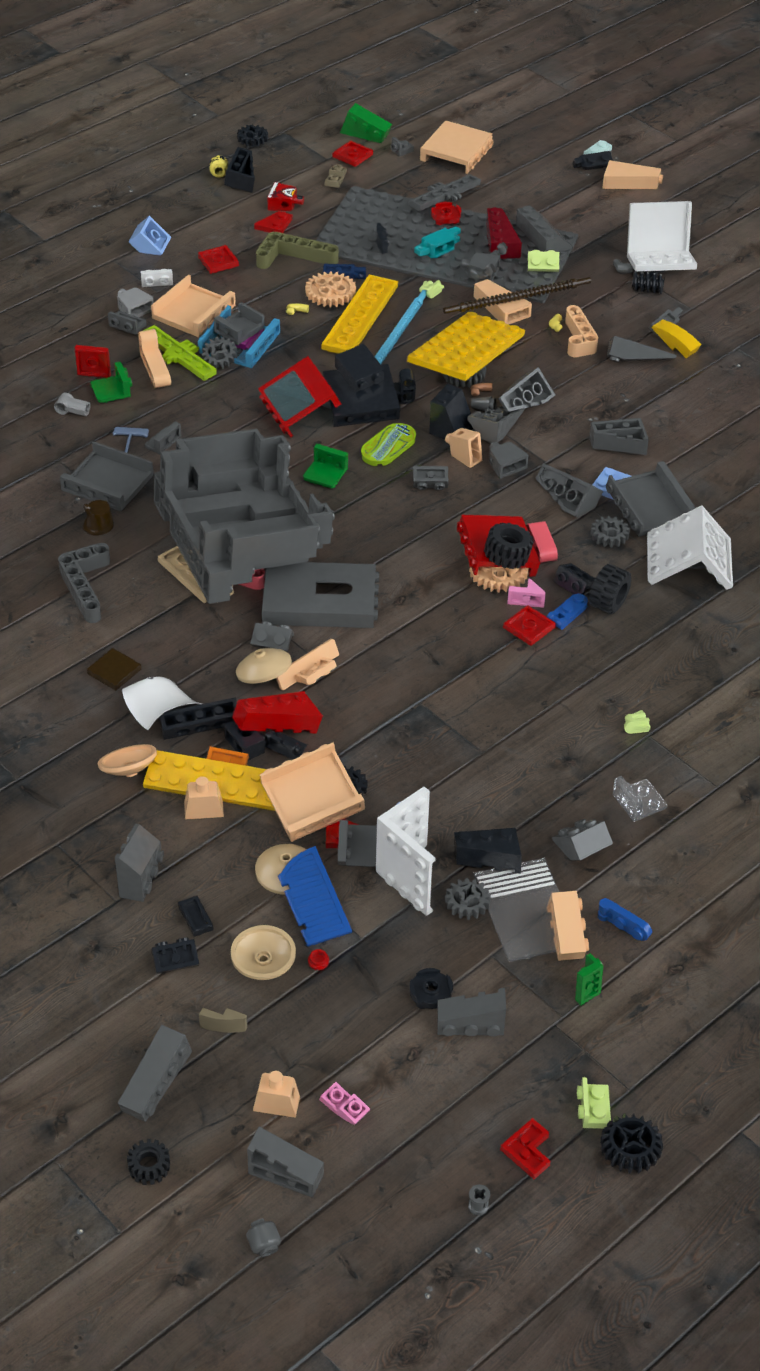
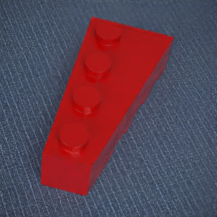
[232,691,323,734]

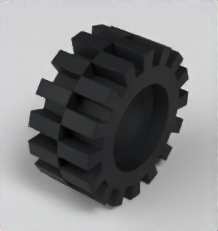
[127,1139,170,1185]

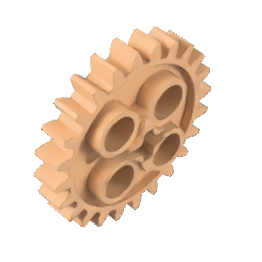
[305,271,356,307]
[469,567,529,593]

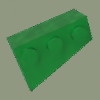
[340,103,392,143]

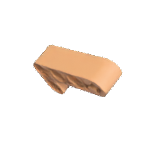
[565,305,598,357]
[138,329,171,388]

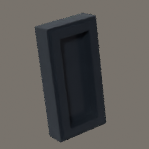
[178,895,214,937]

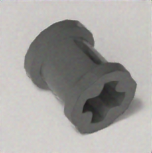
[468,1184,490,1215]

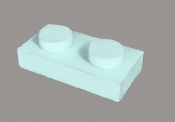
[584,140,612,154]

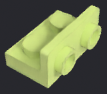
[577,1077,611,1128]

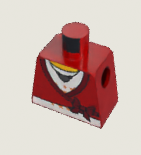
[267,182,304,211]

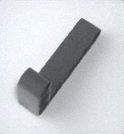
[58,543,110,623]

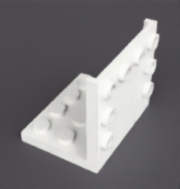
[627,201,697,271]
[647,505,733,590]
[376,787,436,916]

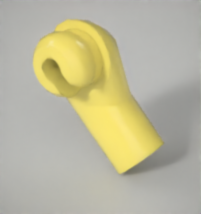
[286,303,309,315]
[549,314,563,332]

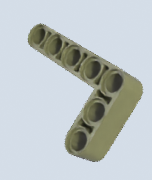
[256,232,339,269]

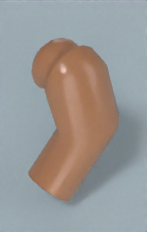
[470,383,492,396]

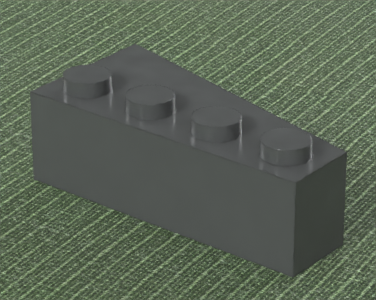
[118,1025,192,1122]

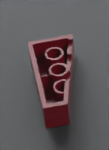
[486,207,522,259]

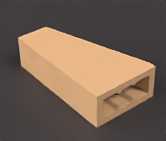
[603,160,663,189]
[474,279,532,325]

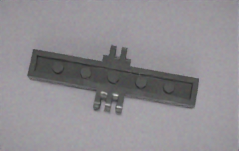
[409,174,481,211]

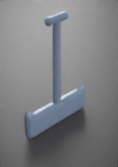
[113,427,149,453]

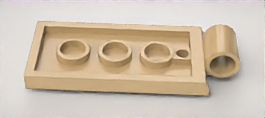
[158,546,234,603]

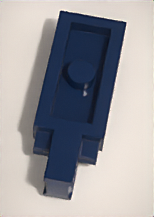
[323,264,366,279]

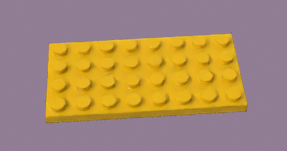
[407,312,525,381]

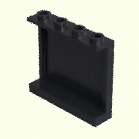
[323,364,400,427]

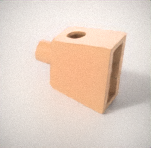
[445,428,483,468]
[184,777,224,819]
[253,1071,300,1118]

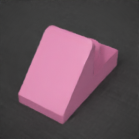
[507,579,545,608]

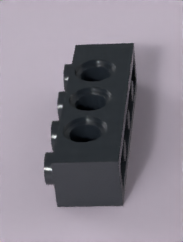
[159,697,237,740]

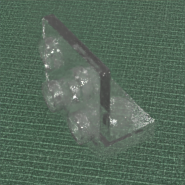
[613,776,668,822]

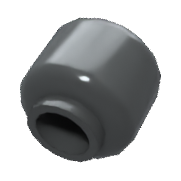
[246,1218,281,1257]

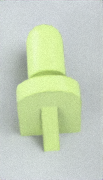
[419,280,444,298]
[624,710,651,734]

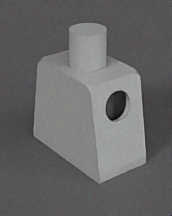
[117,287,154,317]

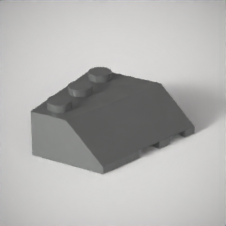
[115,824,164,902]

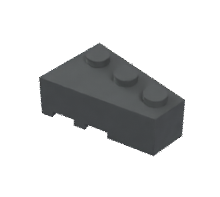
[589,418,649,455]
[437,988,506,1036]
[247,1126,324,1198]

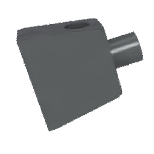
[489,442,529,479]

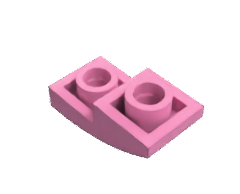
[319,1082,370,1125]

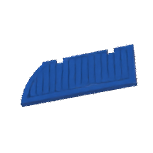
[278,846,352,947]

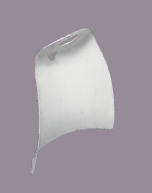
[122,677,201,730]

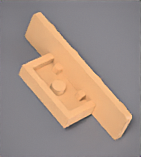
[276,639,339,690]

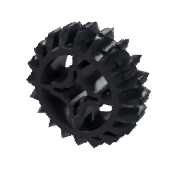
[600,1113,663,1174]

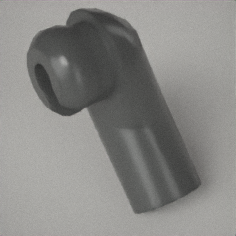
[613,259,634,274]

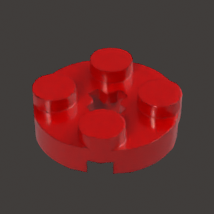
[431,202,461,225]

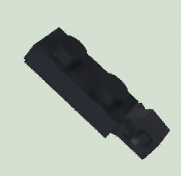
[572,151,613,170]

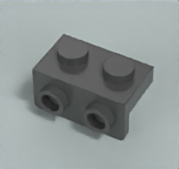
[108,311,146,335]
[413,466,449,490]
[251,621,294,653]

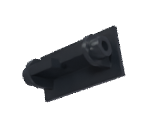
[265,730,307,760]

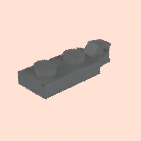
[649,307,683,338]

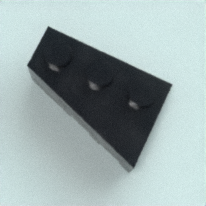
[224,147,255,193]
[454,828,522,874]

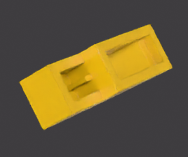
[652,320,702,358]

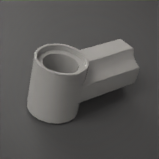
[54,393,90,416]

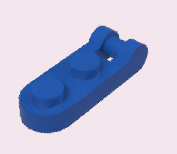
[547,594,588,630]
[598,898,652,941]

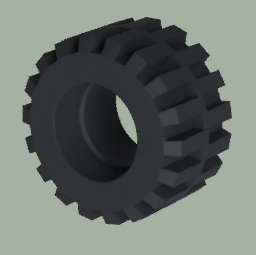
[484,523,534,569]
[589,564,631,614]

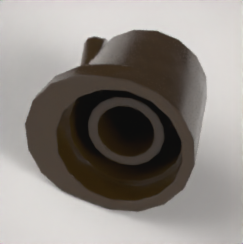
[83,500,114,536]

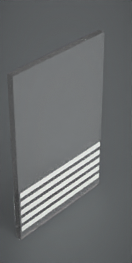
[474,858,559,962]

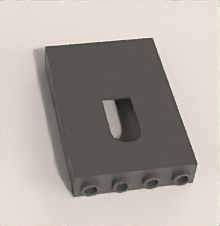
[262,562,379,628]

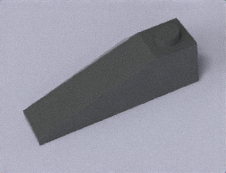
[607,336,676,362]
[498,367,555,412]
[467,405,525,444]
[536,463,603,518]

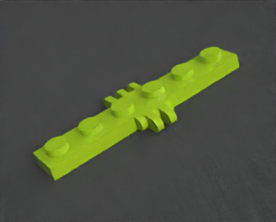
[143,325,217,381]

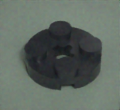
[409,968,453,1009]

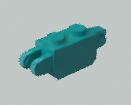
[414,227,461,258]

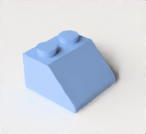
[129,216,171,256]

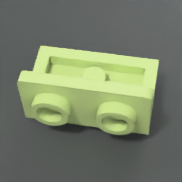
[527,250,559,272]

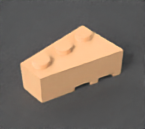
[546,891,589,961]

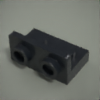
[553,563,595,595]
[151,937,199,974]

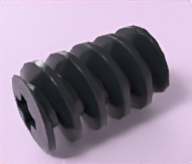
[632,271,665,294]

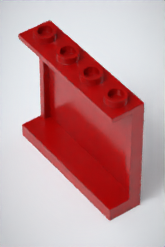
[457,515,540,577]

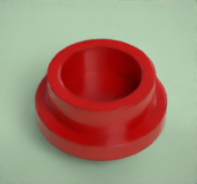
[308,949,329,970]

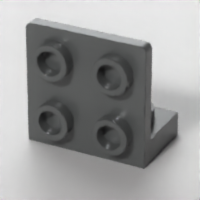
[338,820,377,867]

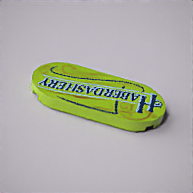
[361,423,416,466]

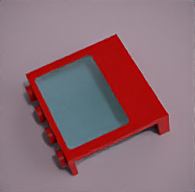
[258,356,341,437]

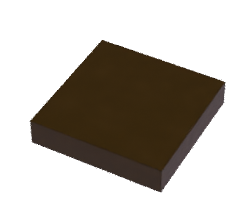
[87,648,142,691]

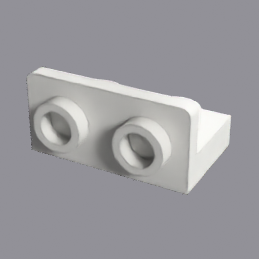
[141,269,173,287]

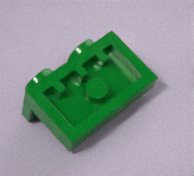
[575,953,603,1005]

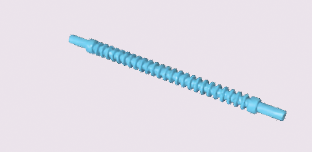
[375,290,427,364]

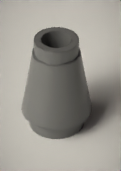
[471,396,497,411]

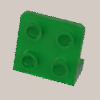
[91,361,132,403]
[303,444,348,488]

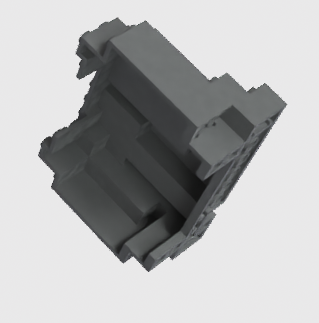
[154,429,335,604]

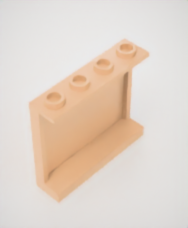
[420,121,493,174]
[151,274,236,337]
[260,743,365,842]

